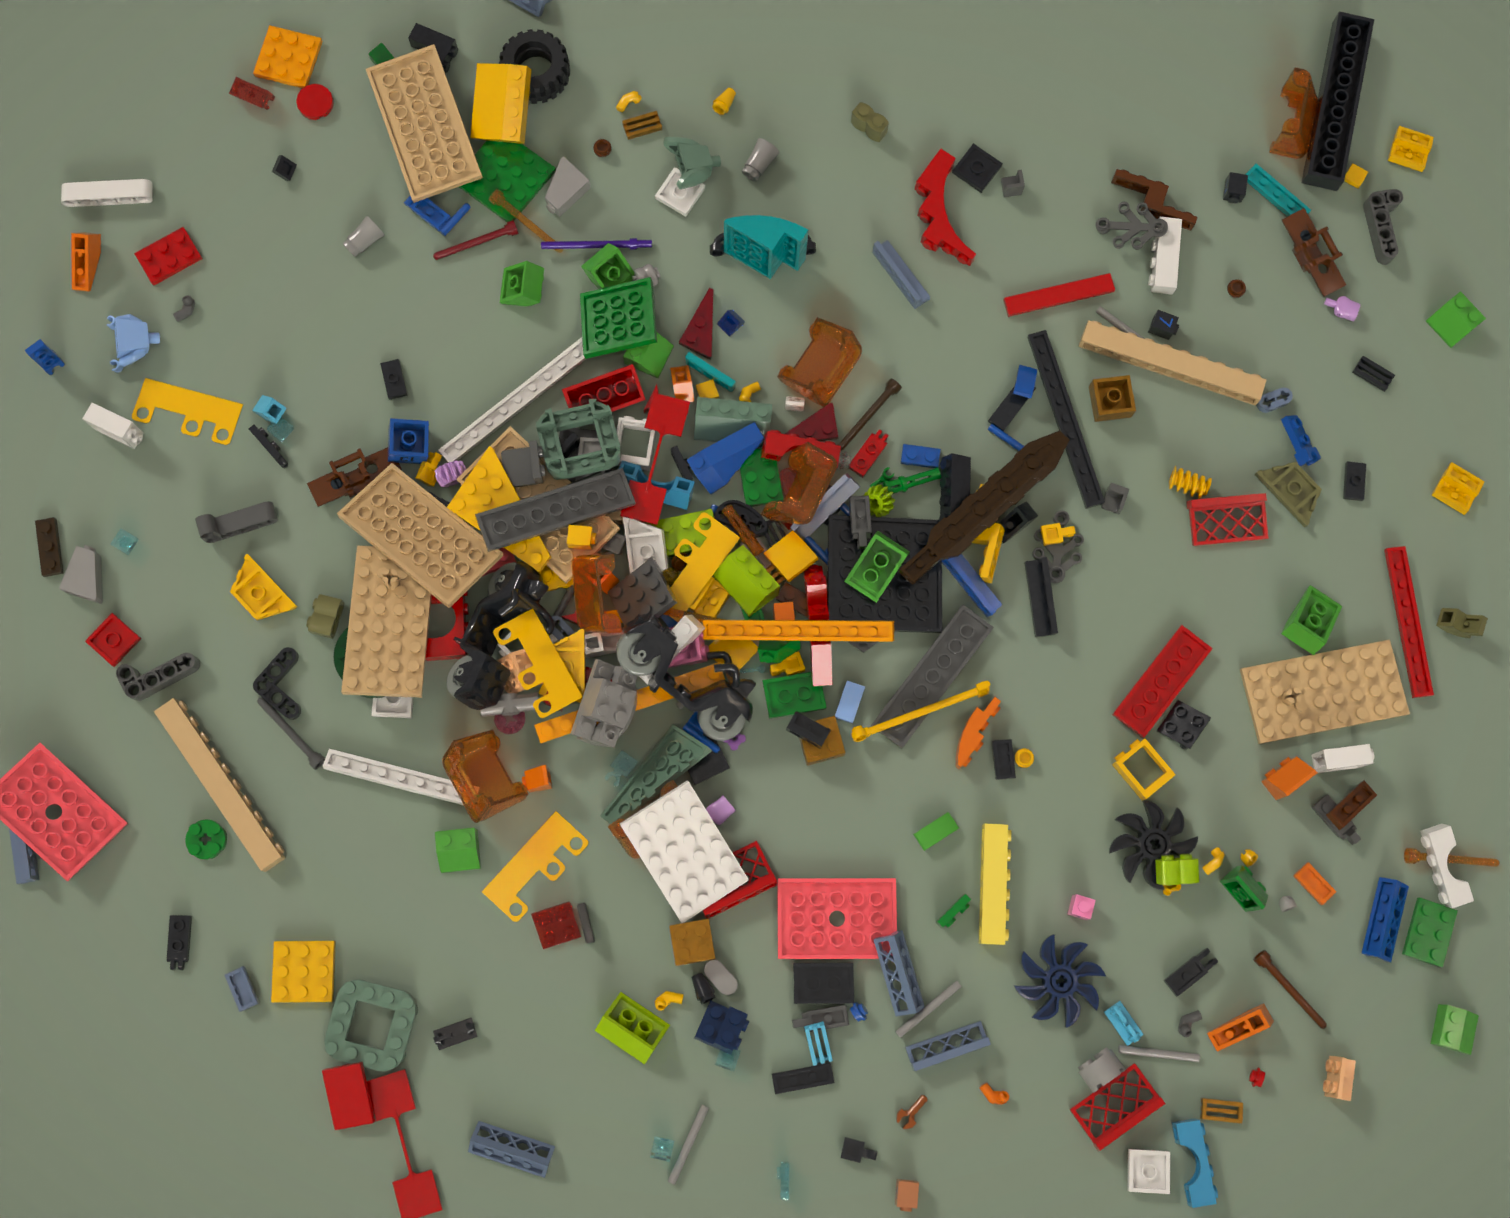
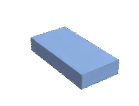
[835,681,865,724]

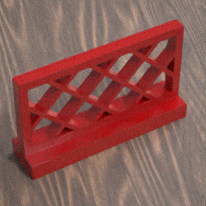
[1186,493,1269,546]
[703,841,778,919]
[1070,1063,1166,1152]

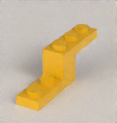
[972,484,1005,583]

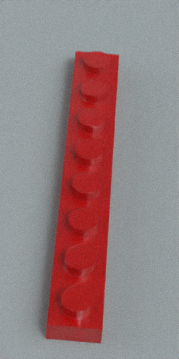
[1384,546,1434,698]

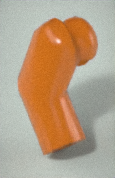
[979,1082,1009,1105]

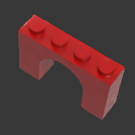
[425,591,469,661]

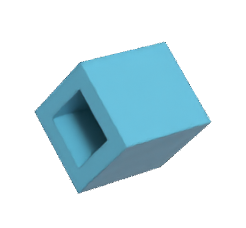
[252,395,287,424]

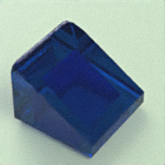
[717,310,745,336]

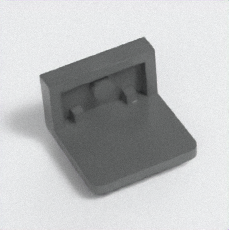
[501,440,546,487]

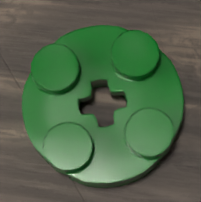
[185,819,227,860]

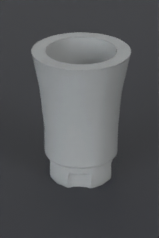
[742,138,779,181]
[343,216,384,257]

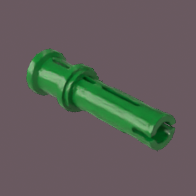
[883,468,941,494]

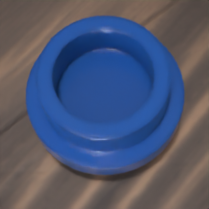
[850,1002,868,1022]

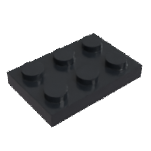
[793,963,854,1004]

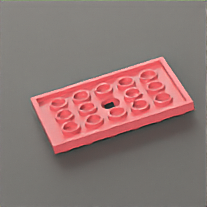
[0,743,128,882]
[777,878,897,959]

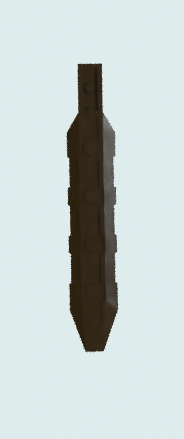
[899,430,1070,585]

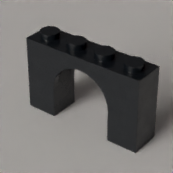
[408,23,458,73]

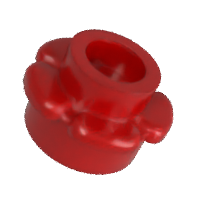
[1249,1067,1265,1087]

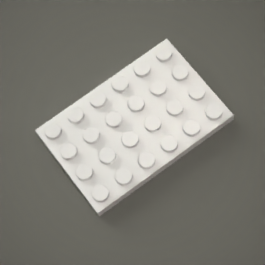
[620,780,749,923]

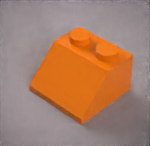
[1261,756,1318,800]

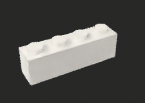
[1148,217,1182,295]

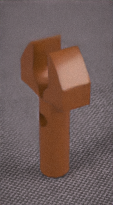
[896,1095,928,1129]

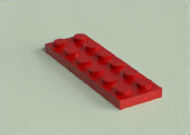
[1112,625,1213,738]

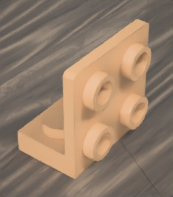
[497,649,543,693]
[1323,1056,1356,1101]

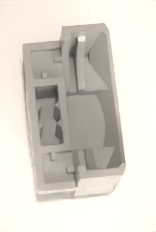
[570,659,638,747]

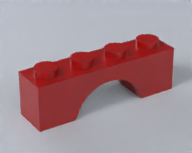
[761,430,841,472]

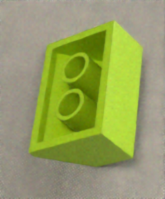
[713,545,780,617]
[595,992,670,1065]

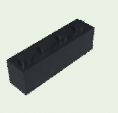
[939,453,971,522]

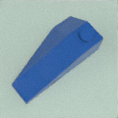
[687,422,765,494]

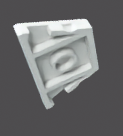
[623,517,668,574]

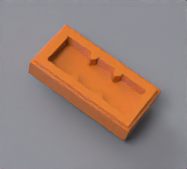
[1293,862,1337,905]

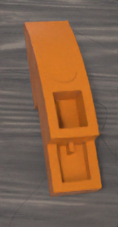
[956,697,1001,769]

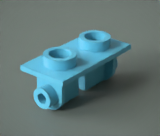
[1104,1001,1144,1046]

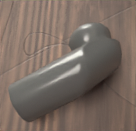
[173,295,195,322]
[1178,1010,1202,1037]

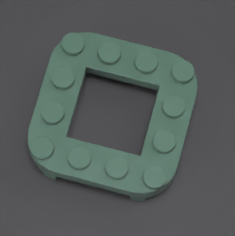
[536,399,621,480]
[324,980,418,1071]

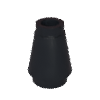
[691,972,716,1004]

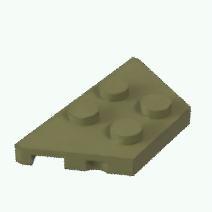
[1254,462,1322,528]

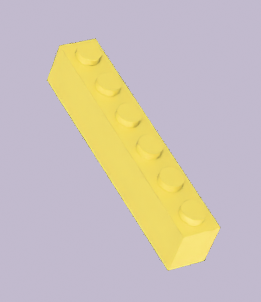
[979,823,1011,945]

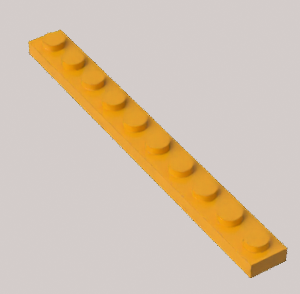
[703,620,894,642]
[534,662,725,744]

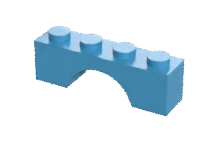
[619,461,695,510]
[1171,1119,1218,1208]

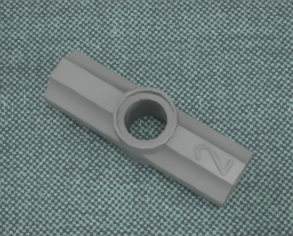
[480,692,540,717]

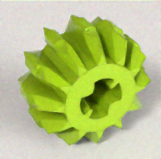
[863,484,896,517]

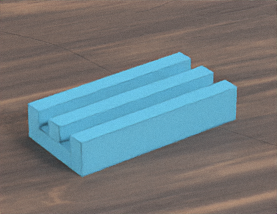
[804,1022,833,1066]

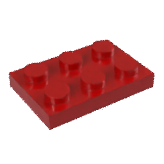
[134,227,203,286]

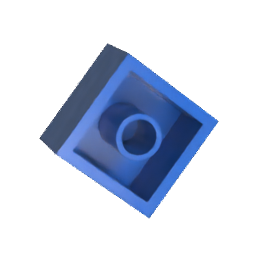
[388,418,429,464]

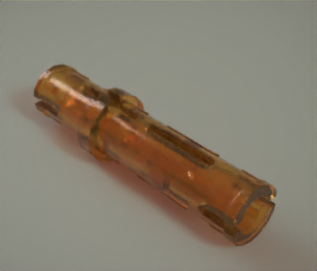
[722,504,764,556]

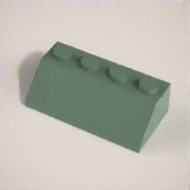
[694,397,773,446]

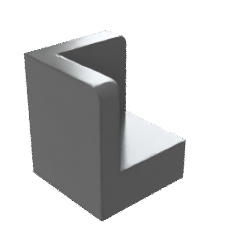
[1001,170,1025,197]
[1101,483,1129,514]

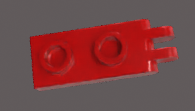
[848,429,889,478]

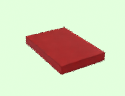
[322,1062,375,1130]

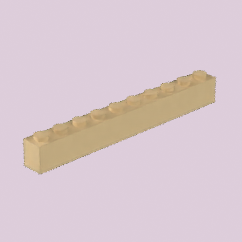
[1078,320,1266,405]
[154,698,285,872]

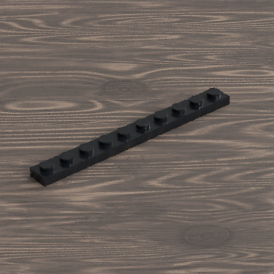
[1027,330,1105,509]

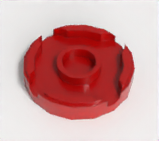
[296,84,334,120]

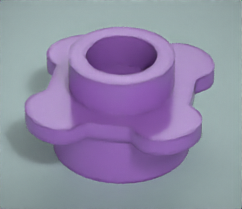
[723,733,746,750]

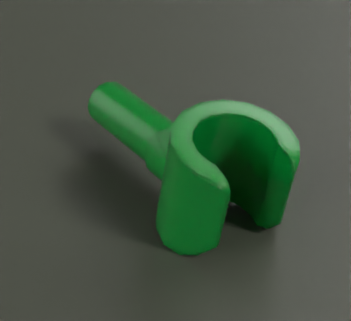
[870,467,894,487]

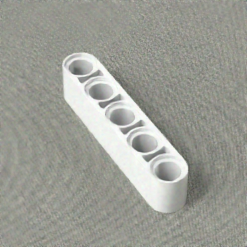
[61,179,153,207]

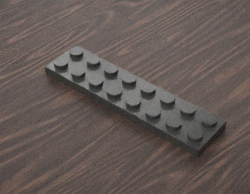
[475,468,636,552]
[871,605,994,749]

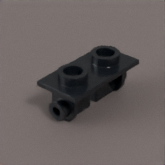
[433,1017,478,1050]

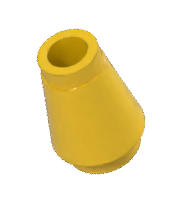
[712,88,736,115]

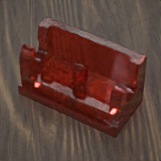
[229,77,275,110]

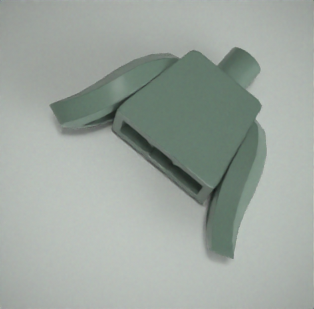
[663,137,721,190]

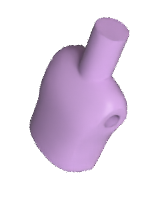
[1324,296,1361,322]
[706,795,736,825]

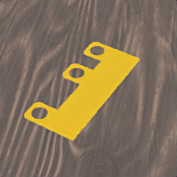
[132,378,243,445]
[665,512,740,622]
[493,609,582,718]
[482,811,588,922]

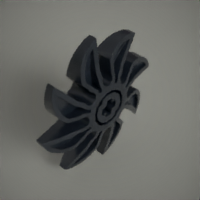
[1109,800,1198,890]

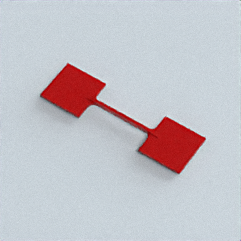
[620,393,690,525]
[367,1069,443,1218]

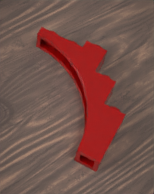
[915,148,976,266]
[803,564,832,686]

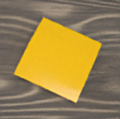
[1388,126,1434,172]
[1431,462,1485,515]
[763,530,819,582]
[688,577,730,620]
[708,640,758,670]

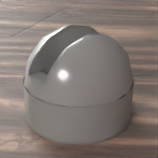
[1279,896,1297,912]

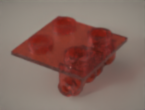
[531,901,581,949]

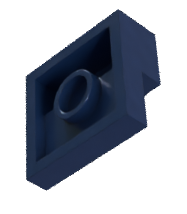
[694,1000,750,1055]

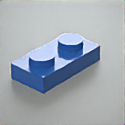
[901,444,941,468]

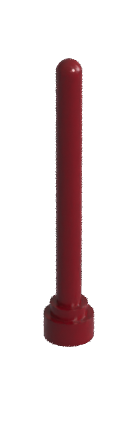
[433,220,519,260]

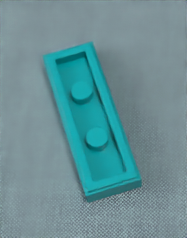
[685,352,736,392]

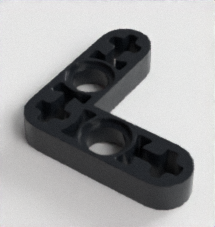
[253,647,301,720]

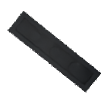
[1024,557,1058,637]

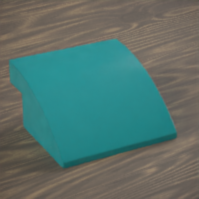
[724,215,809,279]

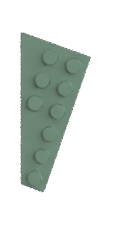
[600,724,712,828]

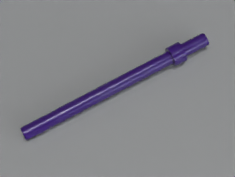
[541,238,652,250]

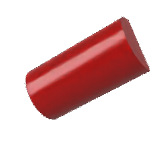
[562,364,646,412]

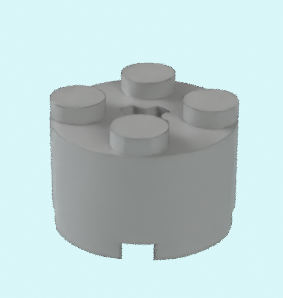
[1078,1047,1126,1093]

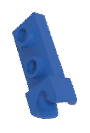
[25,339,65,375]
[1281,415,1321,466]

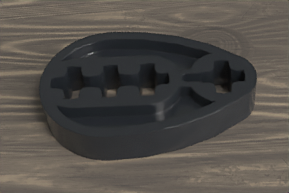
[715,500,768,539]

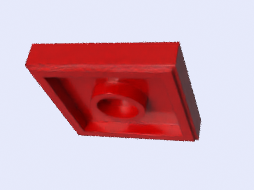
[85,613,142,667]

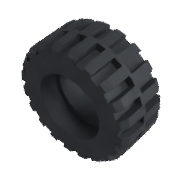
[499,29,570,104]

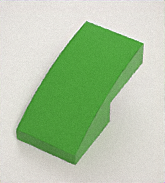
[913,812,959,851]

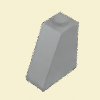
[545,156,591,217]
[59,545,103,604]

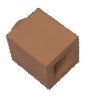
[895,1179,919,1212]

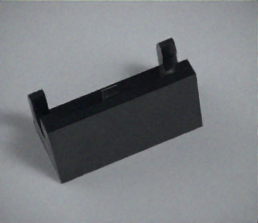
[786,711,831,749]

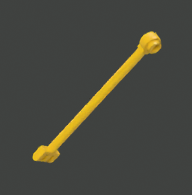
[851,681,990,742]

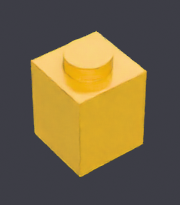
[567,525,597,550]

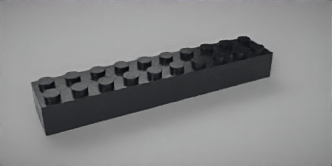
[1301,11,1375,191]

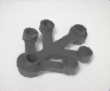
[1096,202,1168,250]
[1032,510,1084,584]

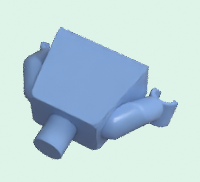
[107,314,160,373]

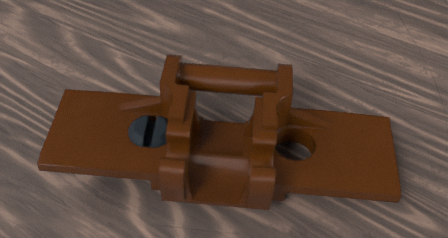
[1282,208,1346,297]
[307,447,402,507]

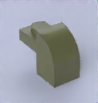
[1436,608,1488,638]

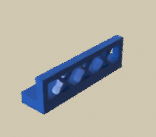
[942,554,1002,617]
[1362,877,1409,962]

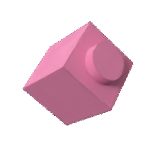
[1067,894,1096,920]

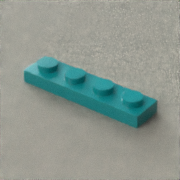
[1245,163,1311,217]

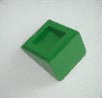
[369,43,394,65]

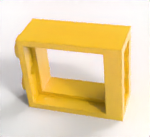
[1112,738,1176,801]

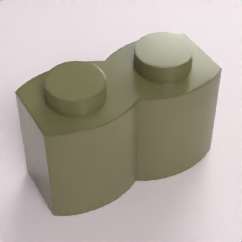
[851,102,889,142]
[306,594,345,639]

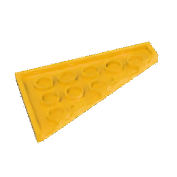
[447,446,551,573]

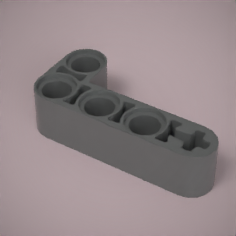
[1363,189,1403,265]
[195,501,278,543]
[116,653,200,701]

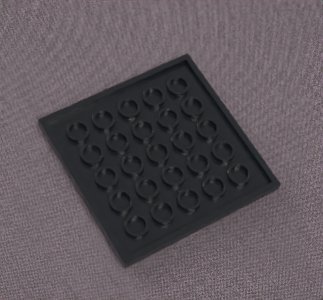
[827,515,942,633]

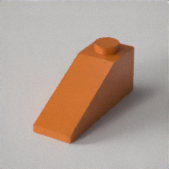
[71,232,101,291]
[1207,1003,1274,1052]

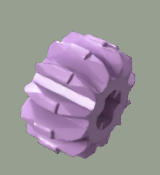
[435,461,466,487]

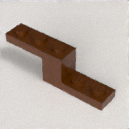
[1111,169,1198,231]

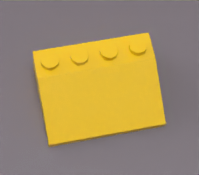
[470,63,532,144]

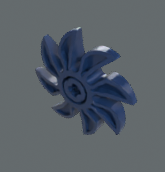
[1014,934,1106,1028]

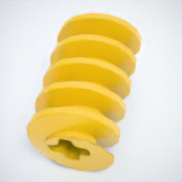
[1169,466,1212,499]

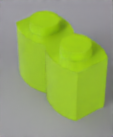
[1155,854,1199,885]

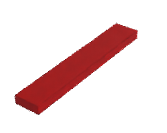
[1003,273,1115,317]

